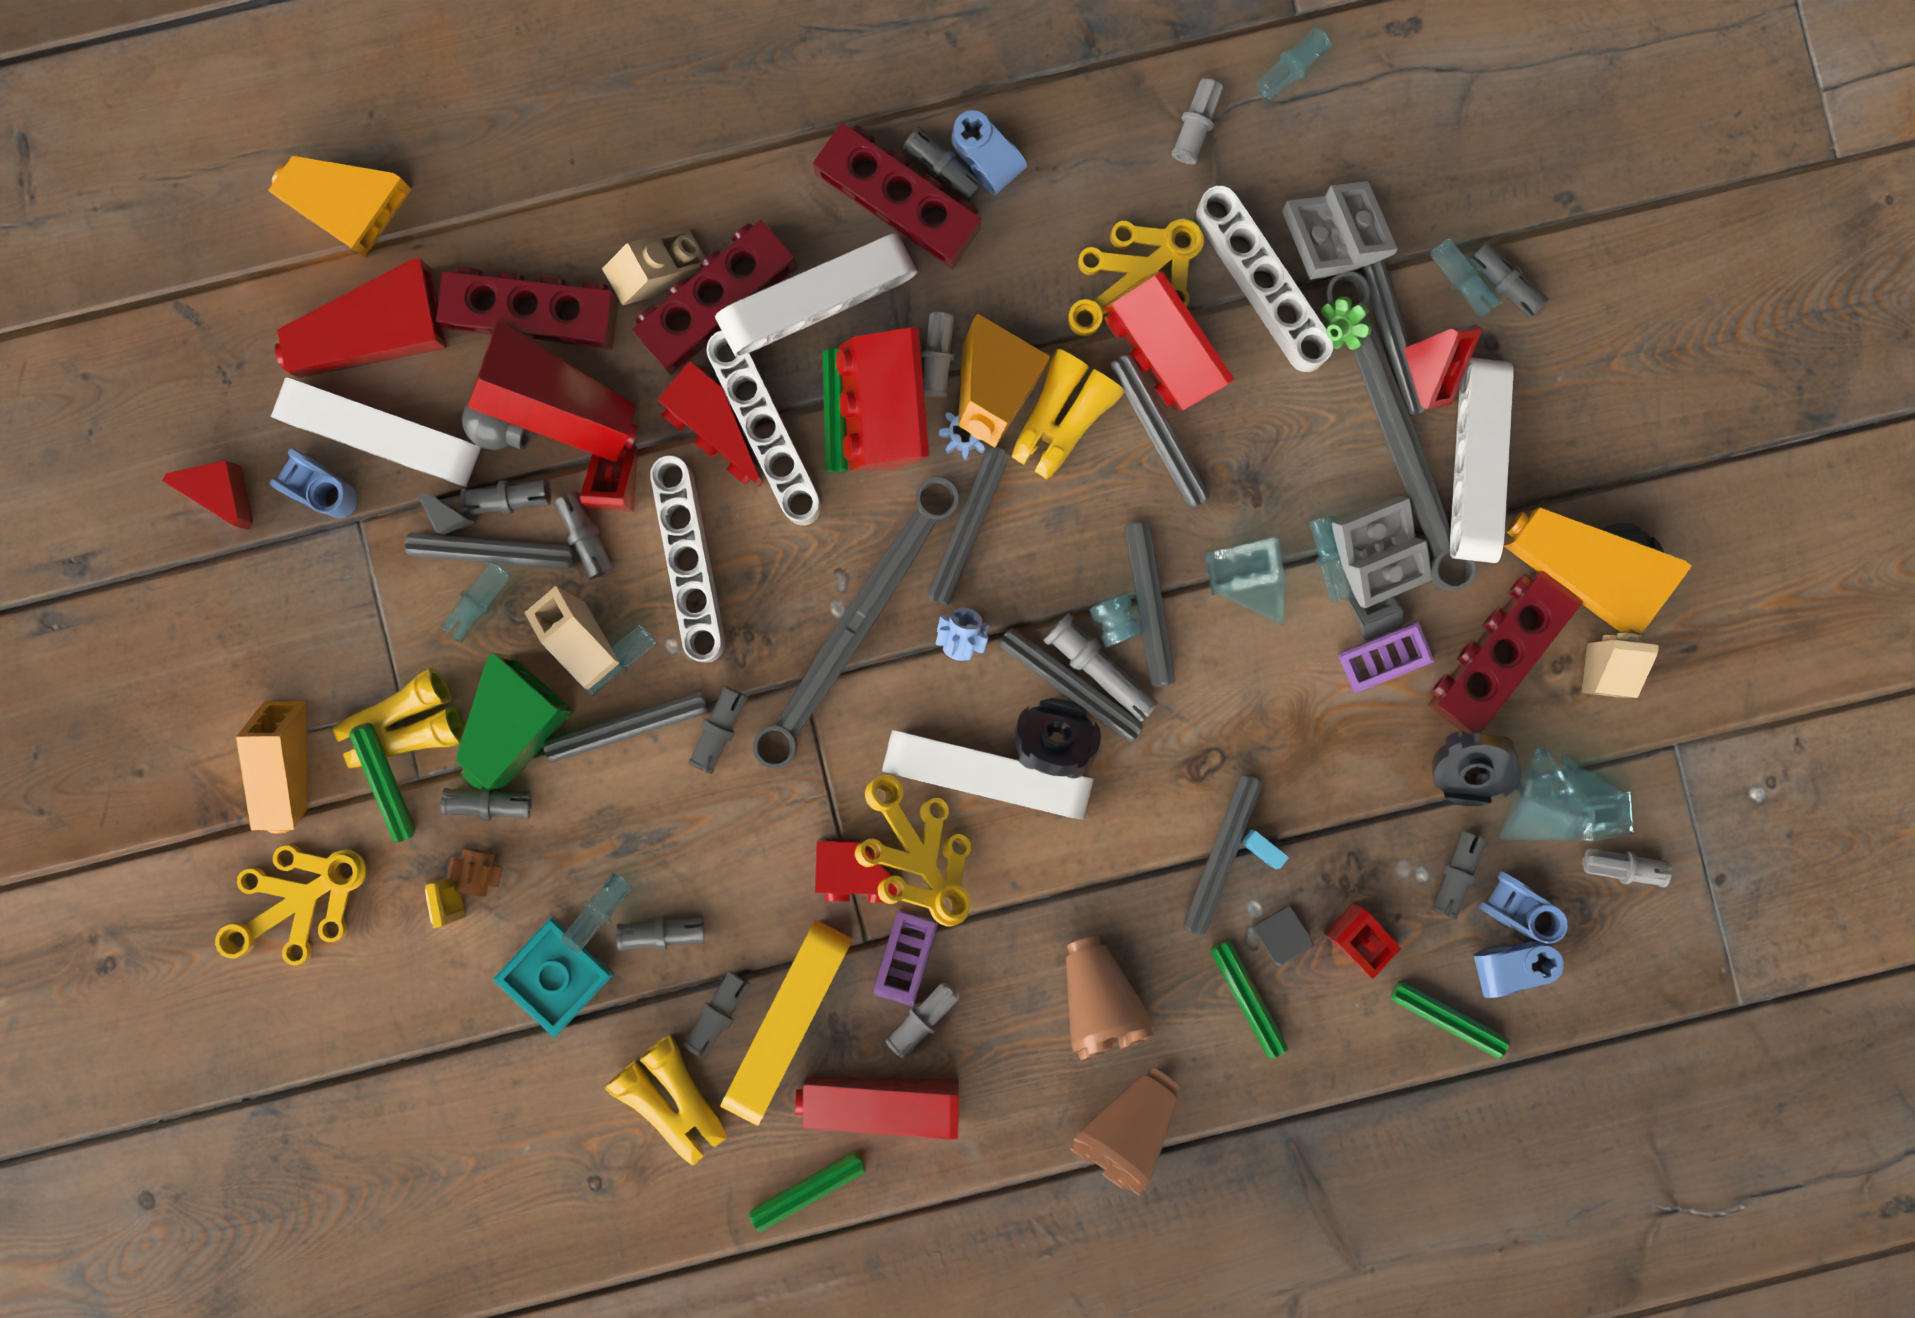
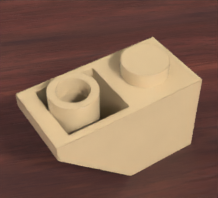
[602,228,705,305]
[524,586,620,689]
[1582,633,1659,698]

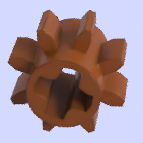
[447,848,503,897]

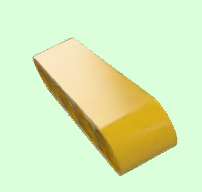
[720,919,853,1126]

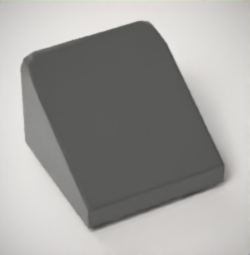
[419,492,475,536]
[1345,591,1403,640]
[1253,905,1315,966]

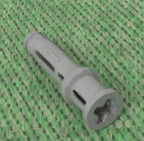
[1043,613,1158,722]

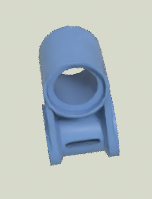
[951,110,1027,195]
[269,447,358,518]
[1478,872,1568,944]
[1473,941,1564,998]

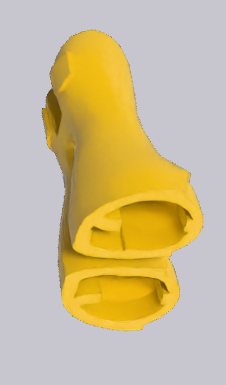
[1011,348,1125,480]
[332,668,464,768]
[604,1035,728,1165]

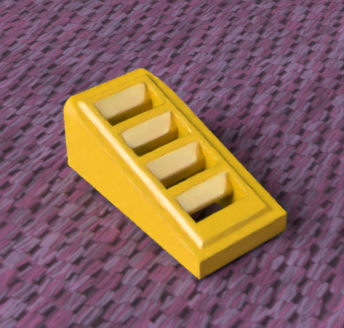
[425,878,465,928]

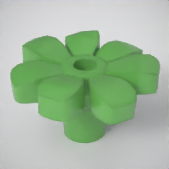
[1321,297,1371,350]

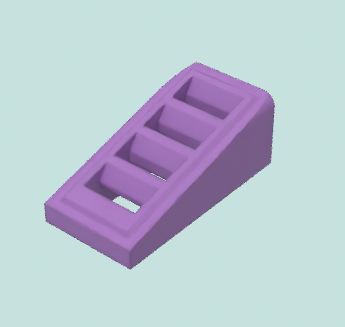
[1338,620,1435,693]
[873,910,938,1007]

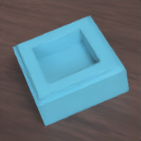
[1241,828,1289,869]

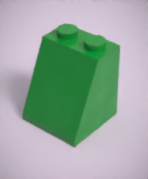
[455,652,575,790]

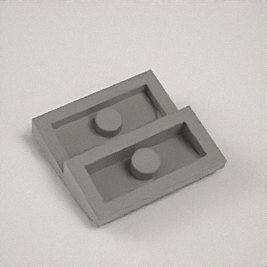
[1282,181,1398,279]
[1332,496,1432,608]

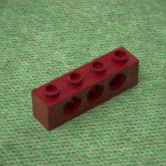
[812,122,981,269]
[632,220,798,375]
[436,267,619,349]
[1428,571,1583,734]

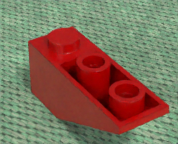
[657,361,763,487]

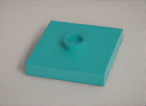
[492,916,615,1038]

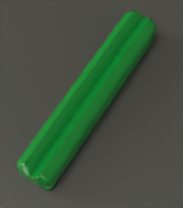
[823,348,848,474]
[349,723,416,842]
[1211,940,1288,1059]
[1390,981,1510,1059]
[749,1151,866,1232]

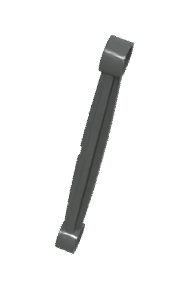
[1323,271,1476,592]
[753,477,959,768]

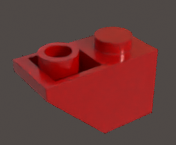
[815,839,898,903]

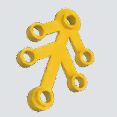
[1068,219,1204,336]
[855,774,971,926]
[215,845,367,966]

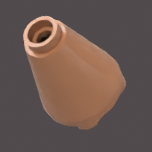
[1066,936,1155,1061]
[1070,1068,1180,1195]

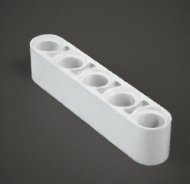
[1196,186,1333,372]
[715,233,918,356]
[707,331,822,525]
[1450,357,1513,563]
[271,377,481,487]
[651,456,725,662]
[882,730,1094,820]

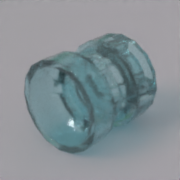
[1089,593,1144,648]

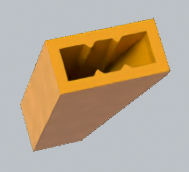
[1504,508,1692,635]

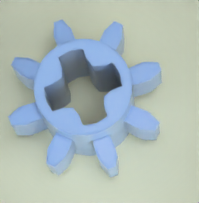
[939,412,985,460]
[936,608,989,661]

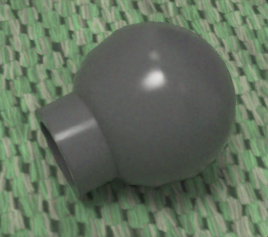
[462,402,534,450]

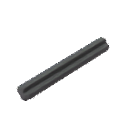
[1360,259,1427,416]
[1111,354,1209,507]
[928,446,1010,605]
[1125,520,1176,687]
[405,533,574,569]
[999,628,1143,742]
[543,692,708,762]
[1183,774,1263,936]

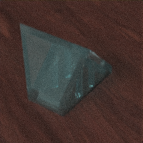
[1205,538,1285,625]
[1498,747,1591,840]
[1560,753,1633,841]

